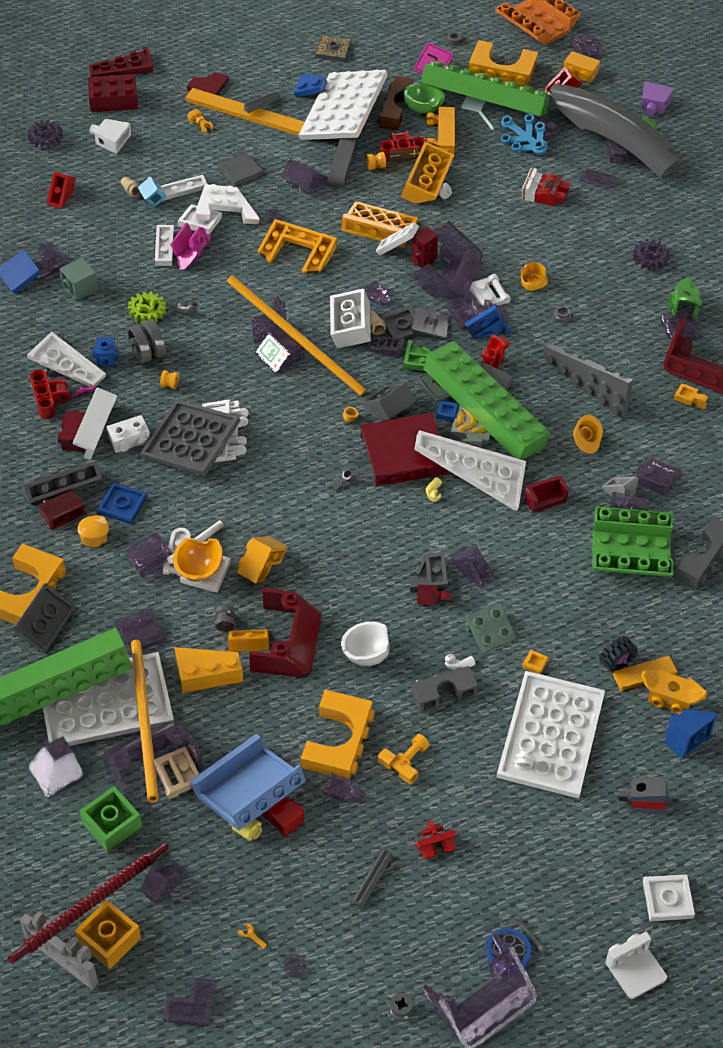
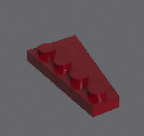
[89,47,154,77]

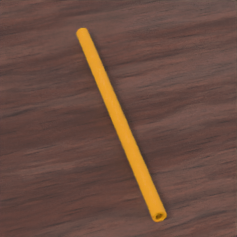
[227,275,367,396]
[131,640,159,803]

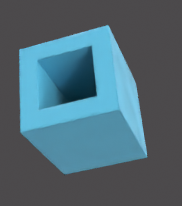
[138,177,167,207]

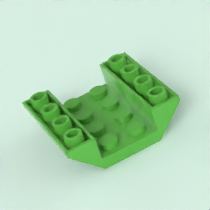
[592,506,673,577]

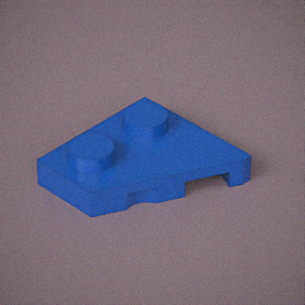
[294,74,327,97]

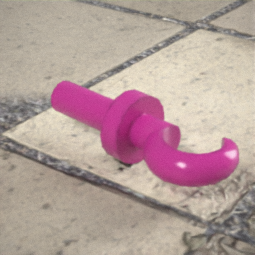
[69,386,96,398]

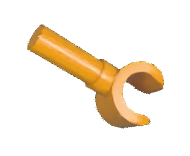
[238,924,267,949]

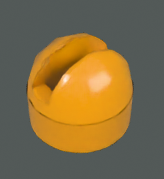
[343,407,359,423]

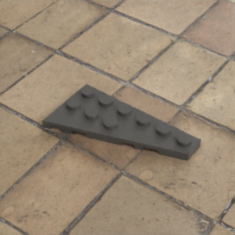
[544,343,634,418]

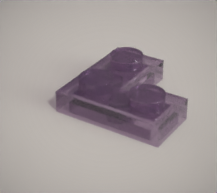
[35,242,68,280]
[163,978,216,1027]

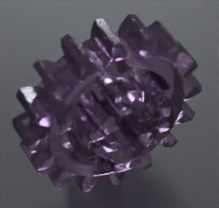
[27,120,63,149]
[632,239,670,271]

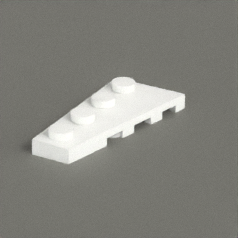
[27,332,106,387]

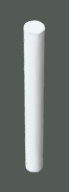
[167,521,224,564]

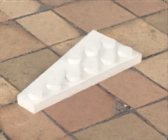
[414,430,526,511]

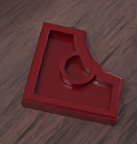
[187,72,229,95]

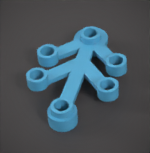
[501,114,548,155]

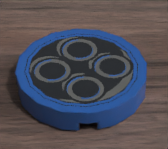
[486,928,531,973]

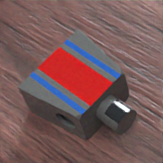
[619,777,668,816]

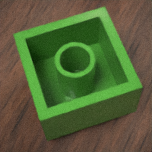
[79,786,142,853]

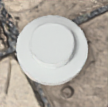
[438,183,452,199]
[515,751,536,768]

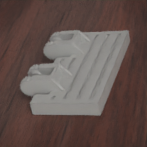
[20,911,98,990]

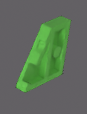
[403,340,431,372]

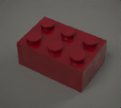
[88,74,138,112]

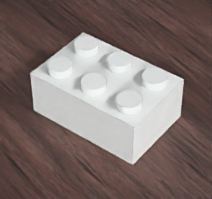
[330,289,371,348]

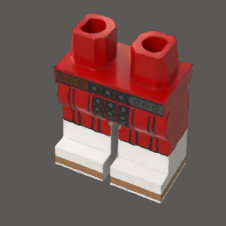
[522,168,570,206]

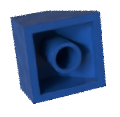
[665,710,718,759]

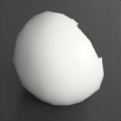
[341,622,389,666]

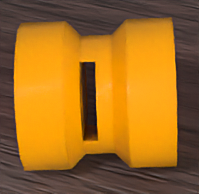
[367,152,386,171]

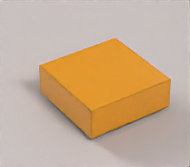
[522,650,549,675]

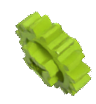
[128,292,166,323]

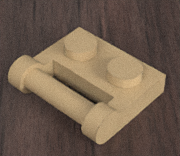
[154,747,199,799]

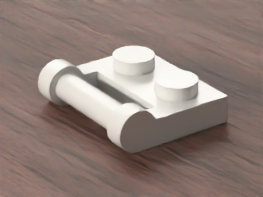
[469,274,511,310]

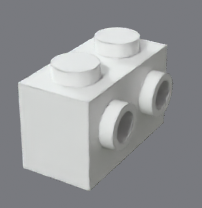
[106,415,150,453]

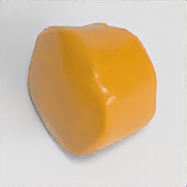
[521,262,548,291]
[78,516,109,547]

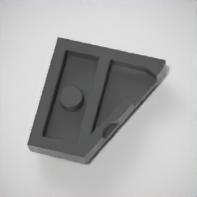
[410,553,448,592]

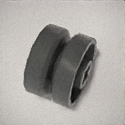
[127,319,166,364]

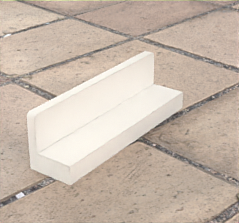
[73,388,117,460]

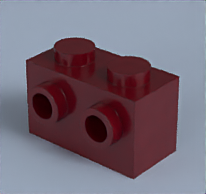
[411,226,439,269]

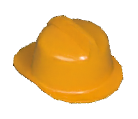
[573,415,603,454]

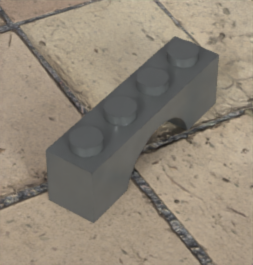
[675,517,723,589]

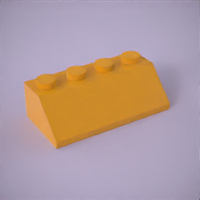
[400,142,454,204]

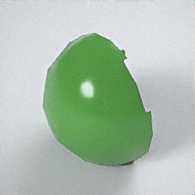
[404,84,445,115]

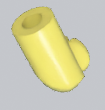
[425,477,442,502]

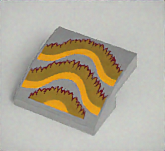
[450,405,490,444]

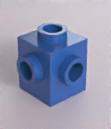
[92,337,119,366]

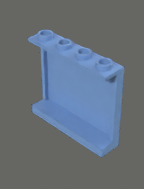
[190,734,306,831]

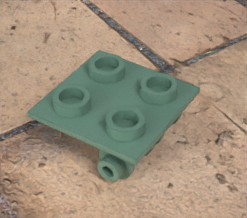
[465,602,516,653]

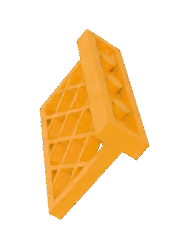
[341,201,418,248]

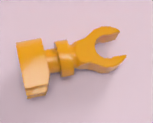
[187,109,213,133]

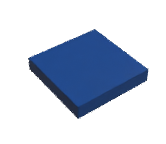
[0,249,41,294]
[97,483,148,524]

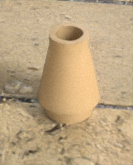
[121,177,141,197]
[370,311,386,335]

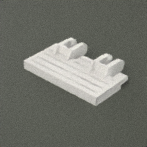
[202,399,248,463]

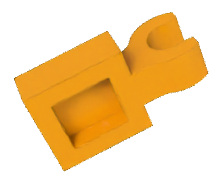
[674,383,708,409]

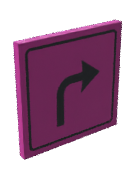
[413,42,454,74]

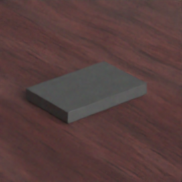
[12,583,76,654]

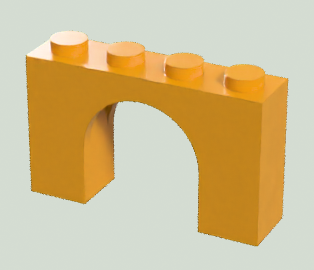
[468,40,538,86]
[0,544,66,624]
[301,689,375,780]

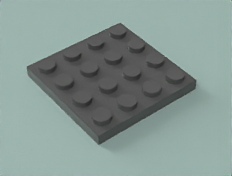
[140,399,240,476]

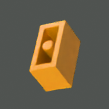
[563,51,600,83]

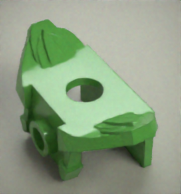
[669,277,702,318]

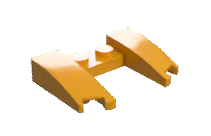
[258,219,337,274]

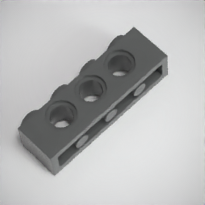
[21,460,102,503]

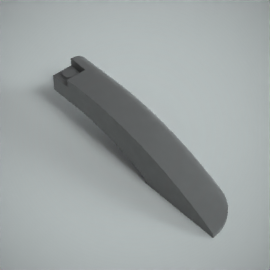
[549,83,683,178]

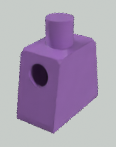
[641,81,674,116]

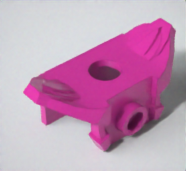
[170,223,210,270]

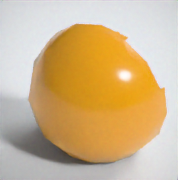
[173,538,223,582]

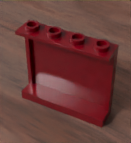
[360,413,448,487]

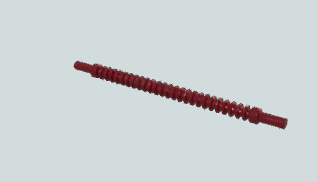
[8,843,168,964]

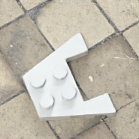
[194,184,260,224]

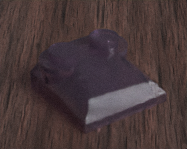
[636,457,682,498]
[124,532,173,578]

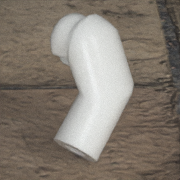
[445,654,475,670]

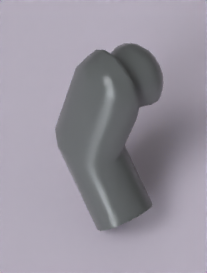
[176,301,199,316]

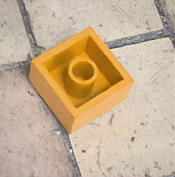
[75,900,141,970]

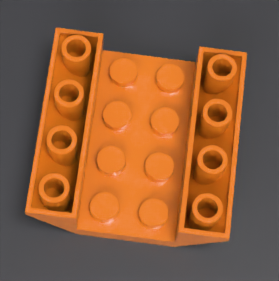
[495,0,581,46]

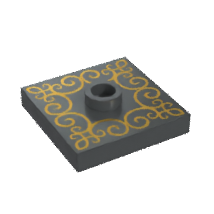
[315,35,351,62]

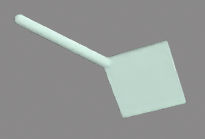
[461,96,494,130]

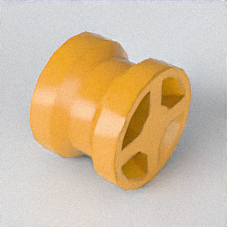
[160,370,179,390]

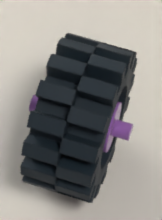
[599,636,638,673]

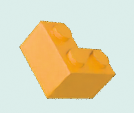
[237,536,288,583]

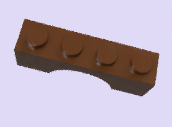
[378,76,414,131]

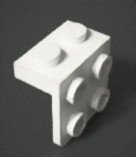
[605,932,667,999]

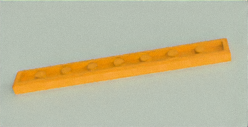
[185,88,305,136]

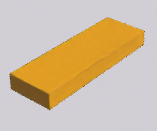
[613,656,677,691]

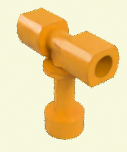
[378,734,430,785]

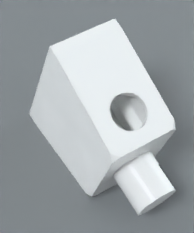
[90,119,131,154]

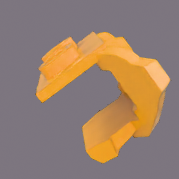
[641,670,708,714]

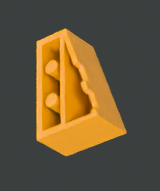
[174,647,243,693]

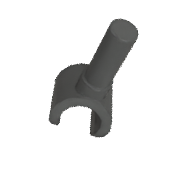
[332,470,357,492]

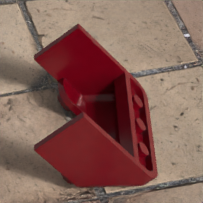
[663,318,723,393]
[249,588,321,678]

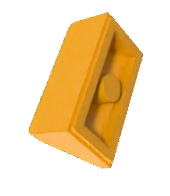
[228,629,269,652]

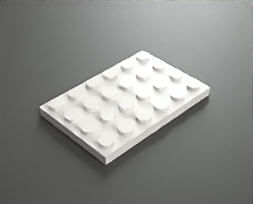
[299,70,388,140]
[43,652,174,750]
[496,671,605,799]

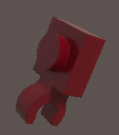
[417,584,451,605]

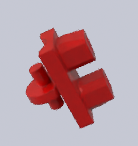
[481,335,510,369]
[415,821,457,859]

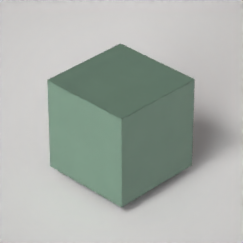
[60,258,98,301]

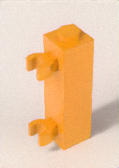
[427,107,455,154]

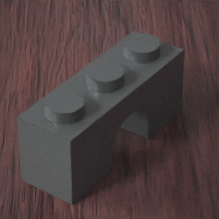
[411,666,478,713]

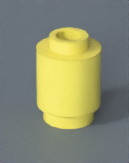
[229,819,262,841]

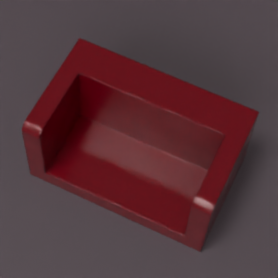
[525,475,569,513]

